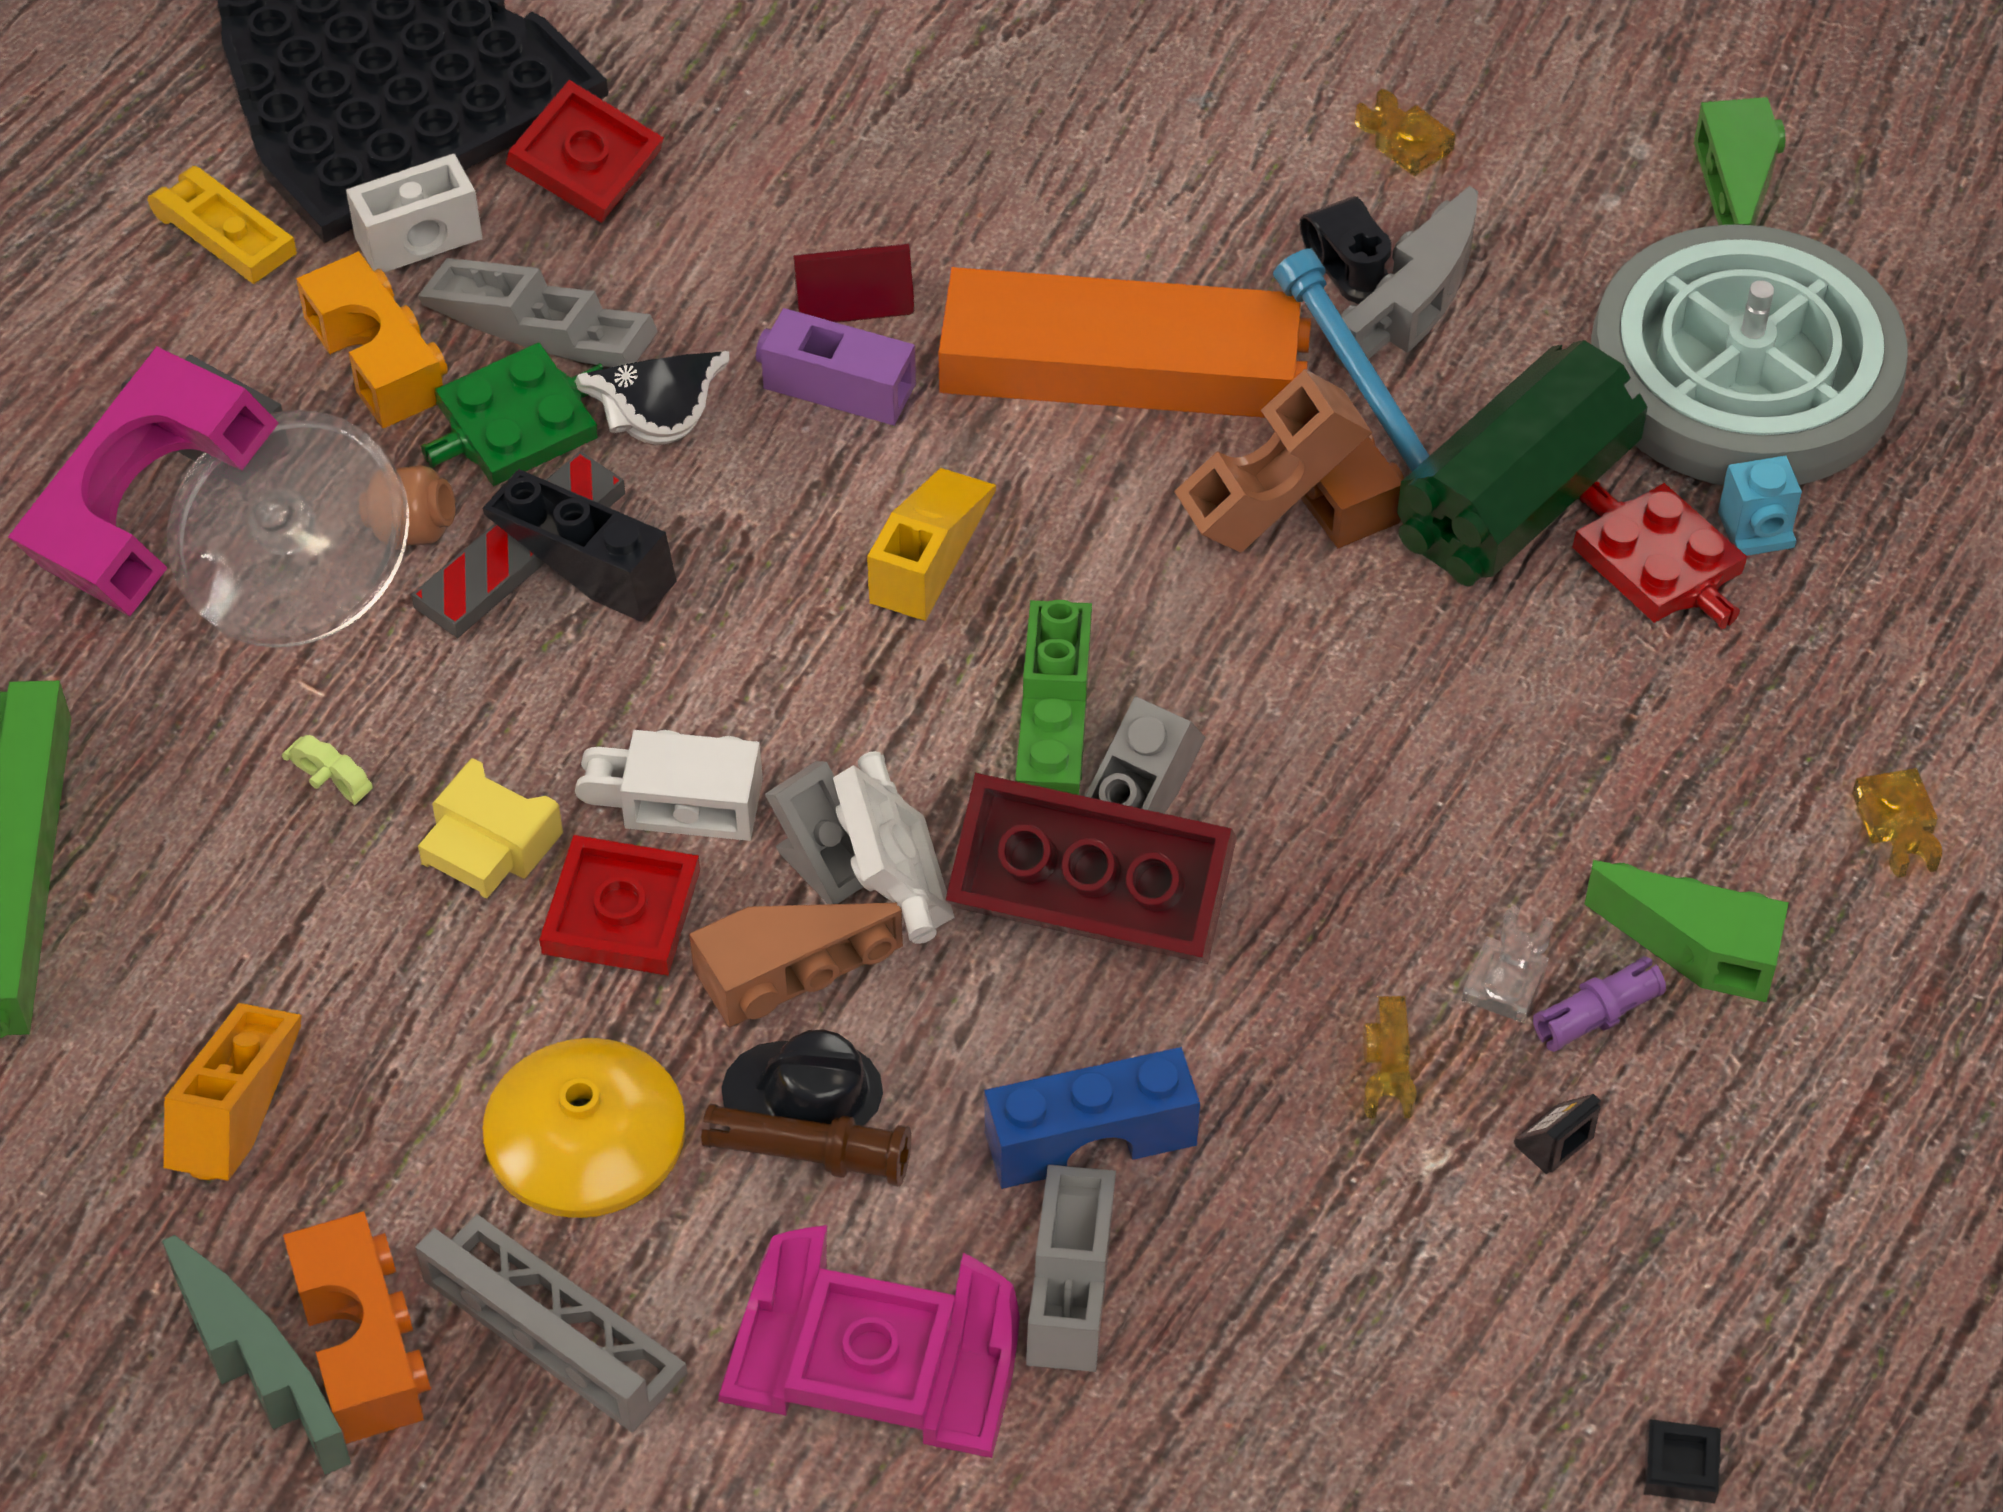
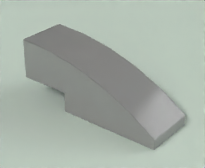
[1026,1165,1116,1372]

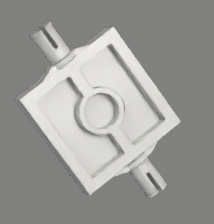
[833,751,955,944]

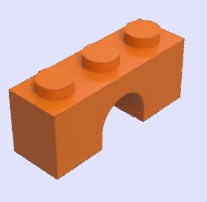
[283,1211,431,1444]

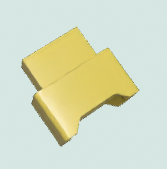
[418,758,563,899]

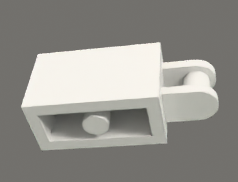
[575,730,763,841]

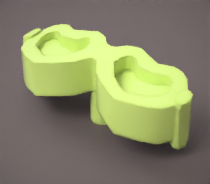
[281,735,373,806]

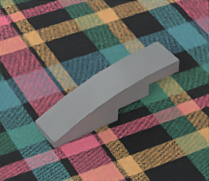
[418,258,658,367]

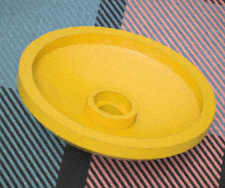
[482,1038,686,1218]

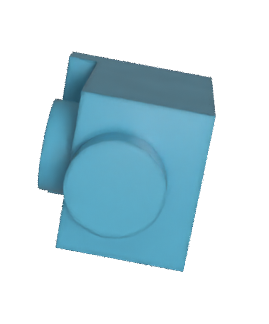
[1718,455,1802,556]

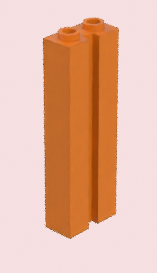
[938,267,1311,418]

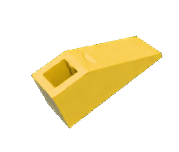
[867,468,996,621]

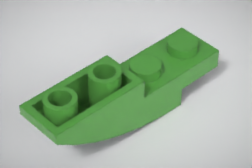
[1015,600,1092,795]

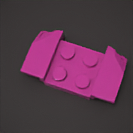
[718,1225,1020,1458]

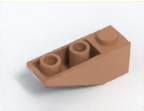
[689,903,903,1028]

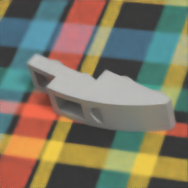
[1334,186,1478,369]

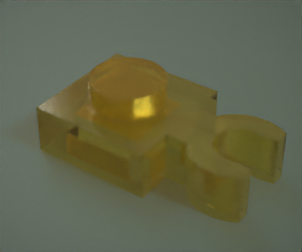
[1355,89,1456,177]
[1852,768,1942,878]

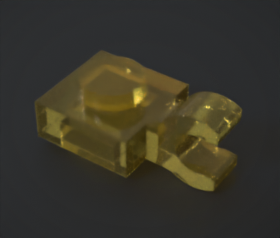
[1363,996,1416,1119]

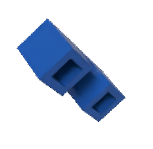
[984,1047,1200,1189]

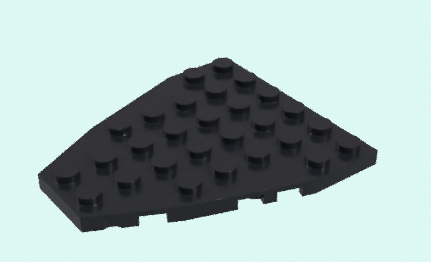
[217,0,609,243]

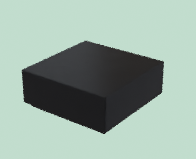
[1643,1419,1721,1504]

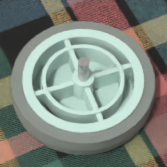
[1591,225,1908,485]

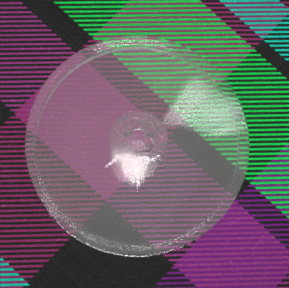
[167,410,409,647]

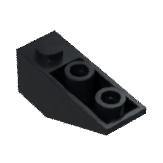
[482,469,677,622]

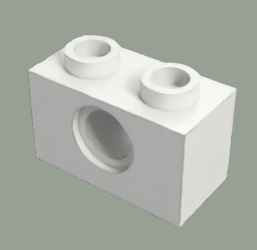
[346,154,482,272]

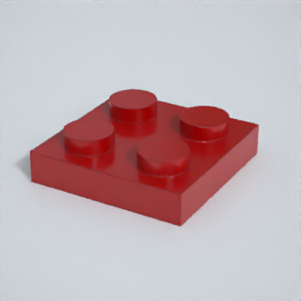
[506,80,664,223]
[539,835,700,976]

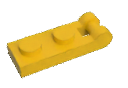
[148,166,297,284]

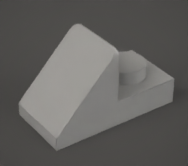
[765,761,863,904]

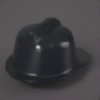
[721,1029,883,1126]

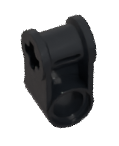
[1299,196,1392,304]

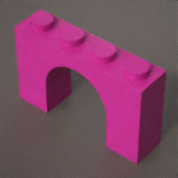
[8,346,279,616]

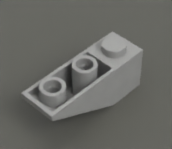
[1085,696,1206,813]

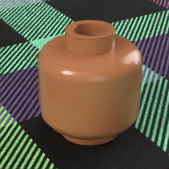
[360,465,456,548]

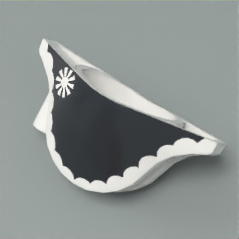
[575,351,730,445]

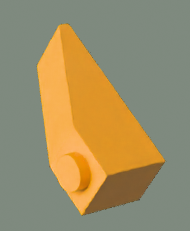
[163,1003,302,1181]

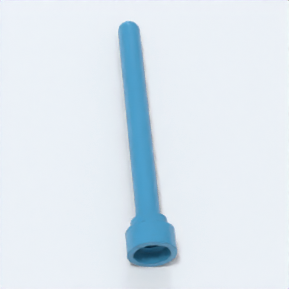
[1273,248,1429,472]

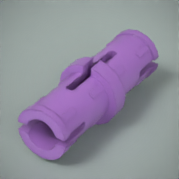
[1533,956,1666,1052]

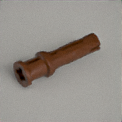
[701,1104,911,1187]

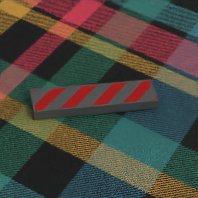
[411,451,626,638]

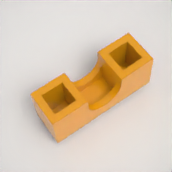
[296,251,448,429]

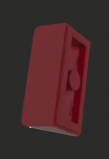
[793,244,915,323]

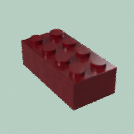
[945,773,1237,964]

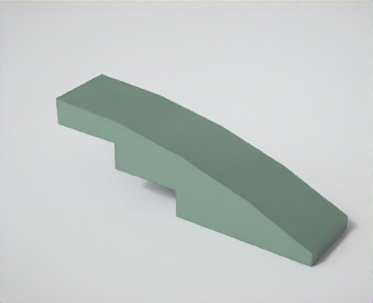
[162,1235,351,1475]

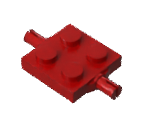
[1572,481,1747,629]

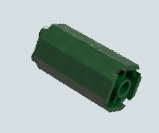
[1397,340,1648,587]

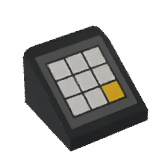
[1514,1094,1601,1174]

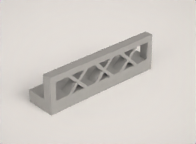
[415,1214,687,1433]

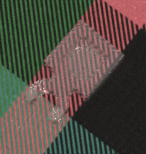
[1462,905,1553,1023]

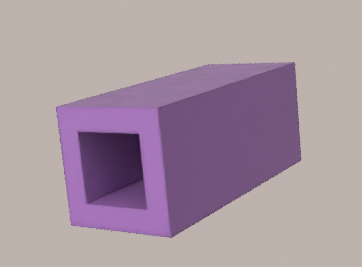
[756,308,916,426]

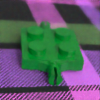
[421,342,603,487]

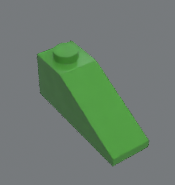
[1694,97,1785,225]

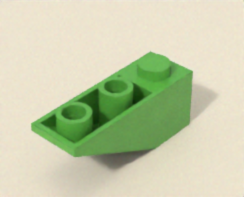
[1584,860,1789,1002]

